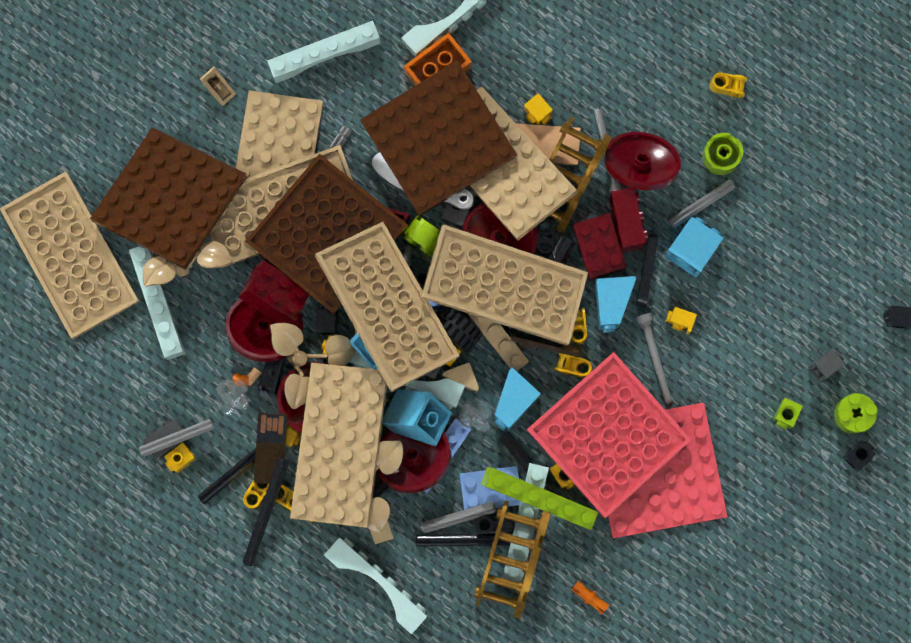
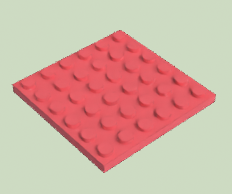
[526,352,691,518]
[608,403,727,539]

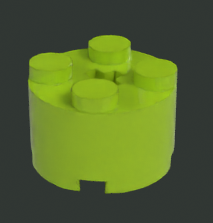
[702,133,743,175]
[404,215,440,257]
[834,393,877,434]

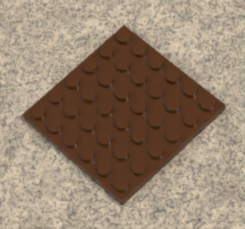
[360,60,518,216]
[90,127,247,270]
[245,154,408,314]

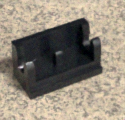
[258,357,286,395]

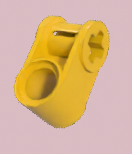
[710,73,747,98]
[570,307,587,345]
[554,353,592,379]

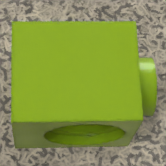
[773,398,803,430]

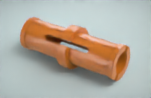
[571,581,609,614]

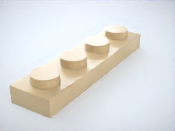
[467,313,529,371]

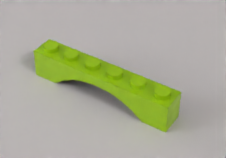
[480,467,598,530]

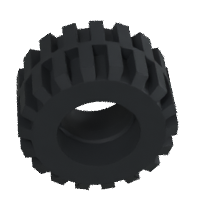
[437,306,483,354]

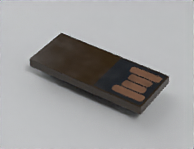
[511,331,581,358]
[254,412,288,485]

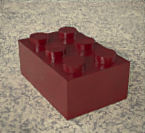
[609,188,648,253]
[572,213,627,282]
[238,260,309,324]

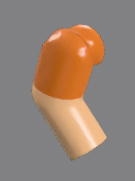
[232,367,262,387]

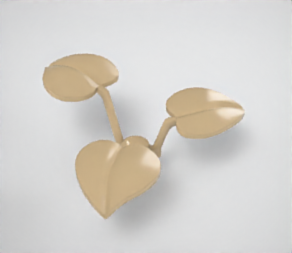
[143,241,232,287]
[270,323,355,409]
[368,441,403,532]

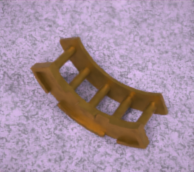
[549,116,612,233]
[474,500,551,619]

